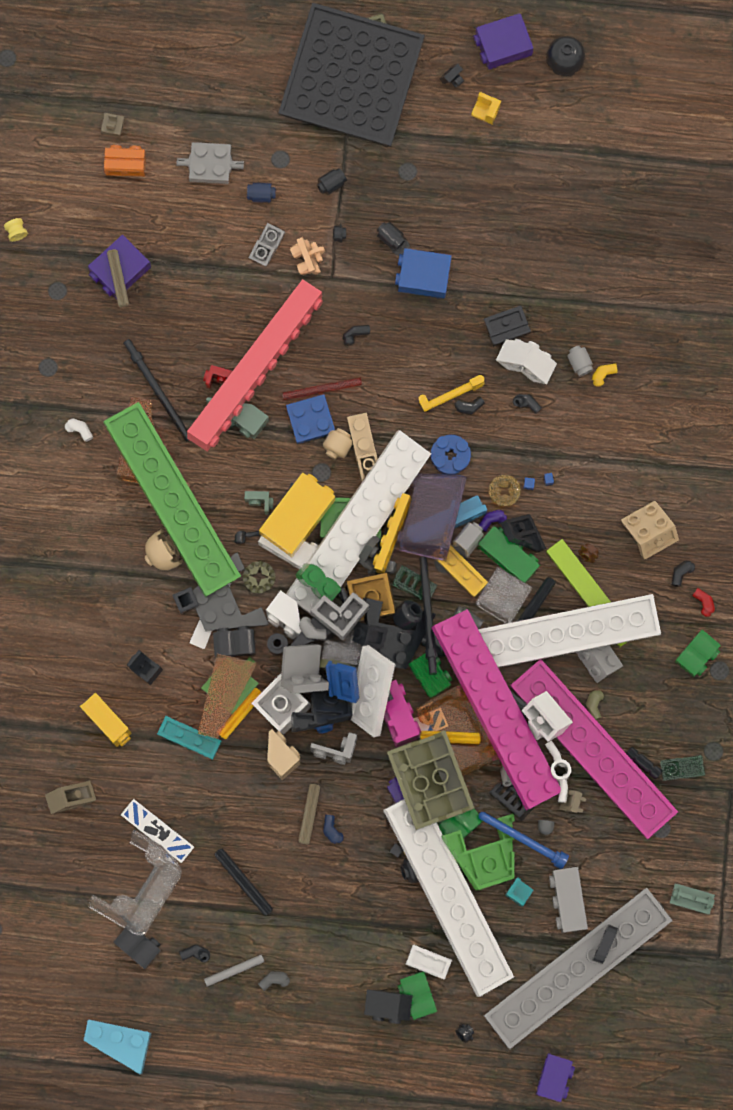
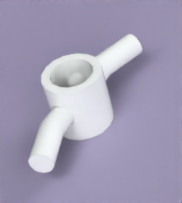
[545,740,571,803]

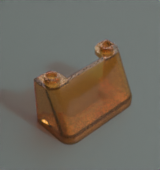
[416,685,500,777]

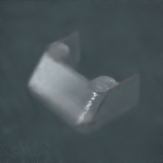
[89,829,182,935]

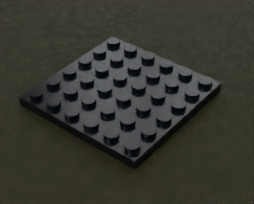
[278,2,425,148]

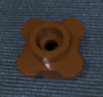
[578,543,599,563]

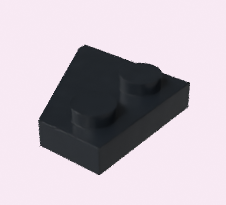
[501,514,546,552]

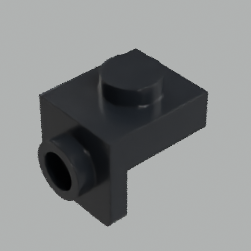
[127,650,163,685]

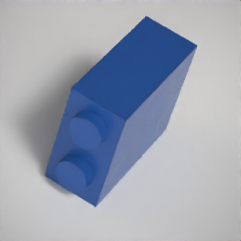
[395,248,452,299]

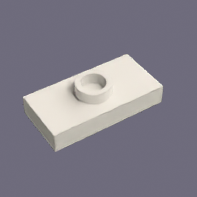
[406,945,452,980]

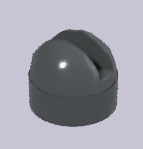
[538,820,555,835]

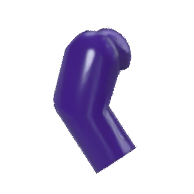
[479,510,507,532]

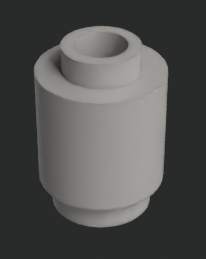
[567,345,593,377]

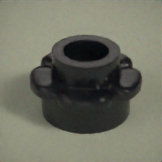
[333,224,346,243]
[455,1023,474,1043]

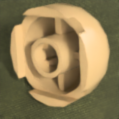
[145,529,183,571]

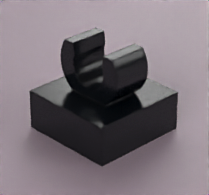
[439,64,464,88]

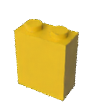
[80,693,132,747]

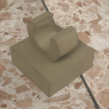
[101,113,125,137]
[559,790,586,813]

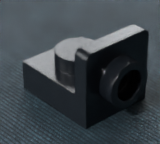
[352,622,388,649]

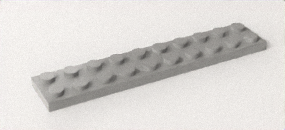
[484,888,673,1049]

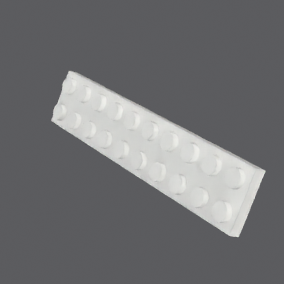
[286,430,431,614]
[478,594,661,668]
[383,799,514,997]

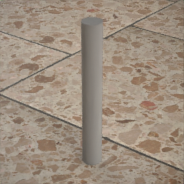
[204,954,265,987]

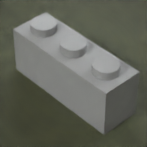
[549,867,588,933]

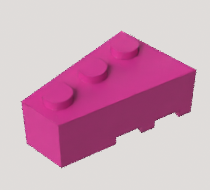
[384,680,421,748]

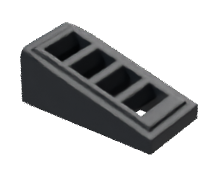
[489,779,535,821]

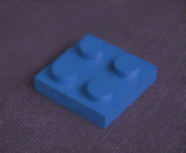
[286,394,335,444]

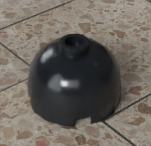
[546,36,585,77]

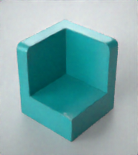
[505,877,534,907]

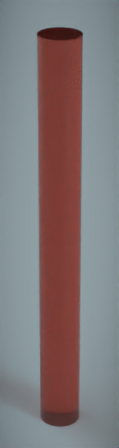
[282,377,362,400]

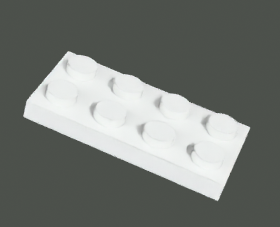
[351,645,395,737]

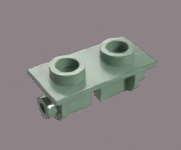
[670,883,715,915]

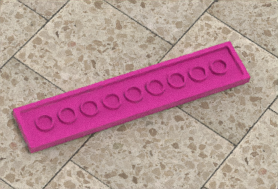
[431,609,561,810]
[510,659,678,839]

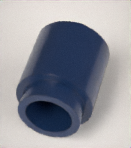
[247,182,276,203]

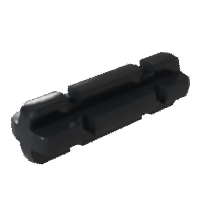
[626,747,662,779]

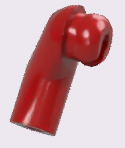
[692,588,715,617]

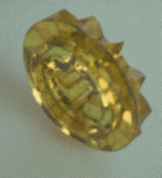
[489,475,521,507]

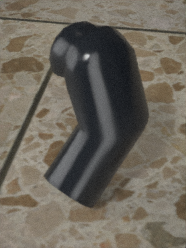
[179,944,210,963]

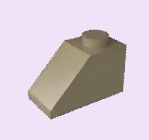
[45,781,96,814]

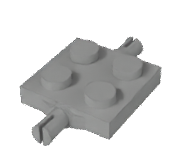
[177,142,244,184]

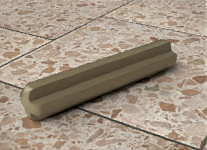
[107,249,129,307]
[299,784,320,845]

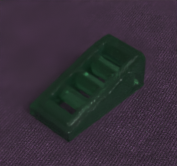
[392,565,437,601]

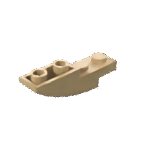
[347,413,378,482]

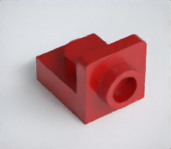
[203,365,232,389]

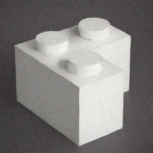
[496,339,557,384]

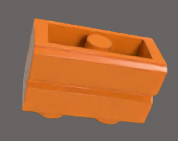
[104,145,146,177]

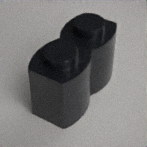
[213,626,256,659]
[114,923,162,970]

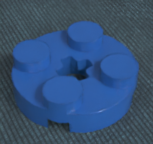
[430,435,471,476]

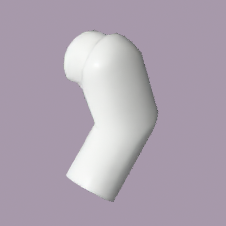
[65,418,93,442]

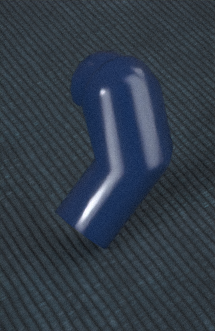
[323,815,344,844]

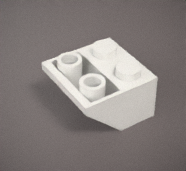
[266,591,301,640]

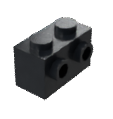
[364,990,413,1024]

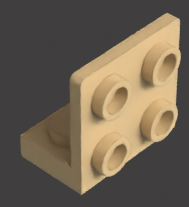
[621,501,679,560]

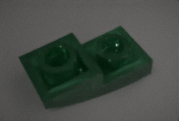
[661,755,706,781]

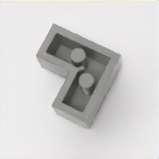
[311,592,369,640]

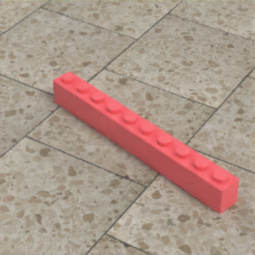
[187,279,323,452]

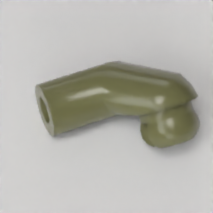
[586,690,604,720]

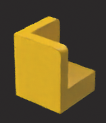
[471,92,501,124]

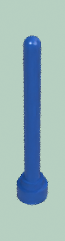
[479,812,569,869]

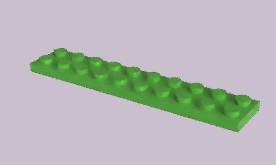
[103,402,241,597]

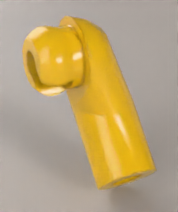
[592,363,617,386]

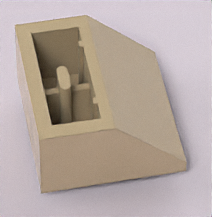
[267,729,300,780]

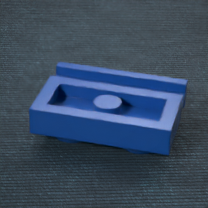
[326,661,360,703]

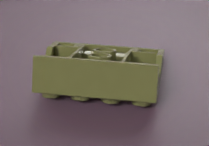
[387,730,475,830]

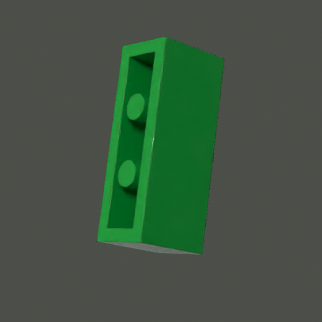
[477,526,540,586]

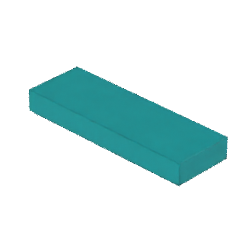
[157,716,222,760]

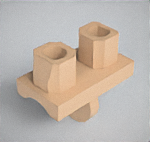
[290,237,325,275]

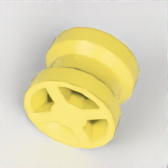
[4,218,28,242]

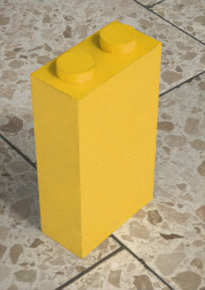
[259,472,335,557]

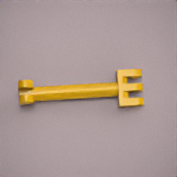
[419,375,485,412]

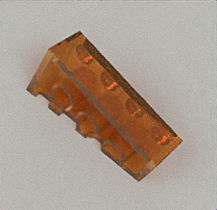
[198,654,257,739]

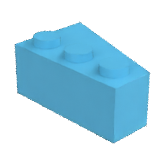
[84,1020,151,1074]

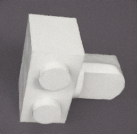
[522,691,573,742]

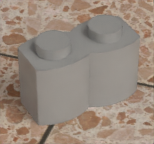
[452,522,484,558]

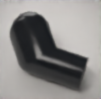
[342,325,370,346]
[513,394,542,414]
[454,396,485,415]
[671,560,695,587]

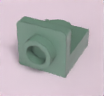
[245,491,273,515]

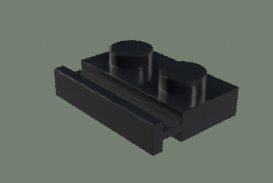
[483,305,531,347]

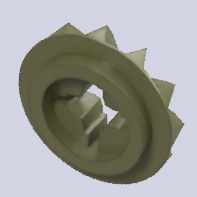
[243,561,275,593]

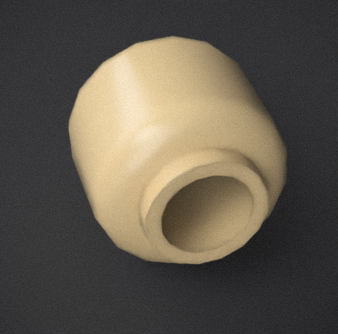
[323,428,353,460]

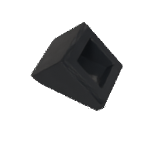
[173,587,199,615]

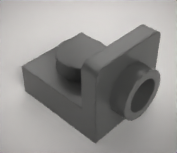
[358,536,381,572]

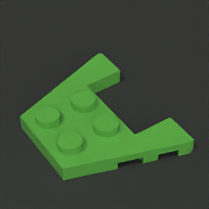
[441,814,514,890]

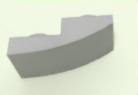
[249,223,286,267]

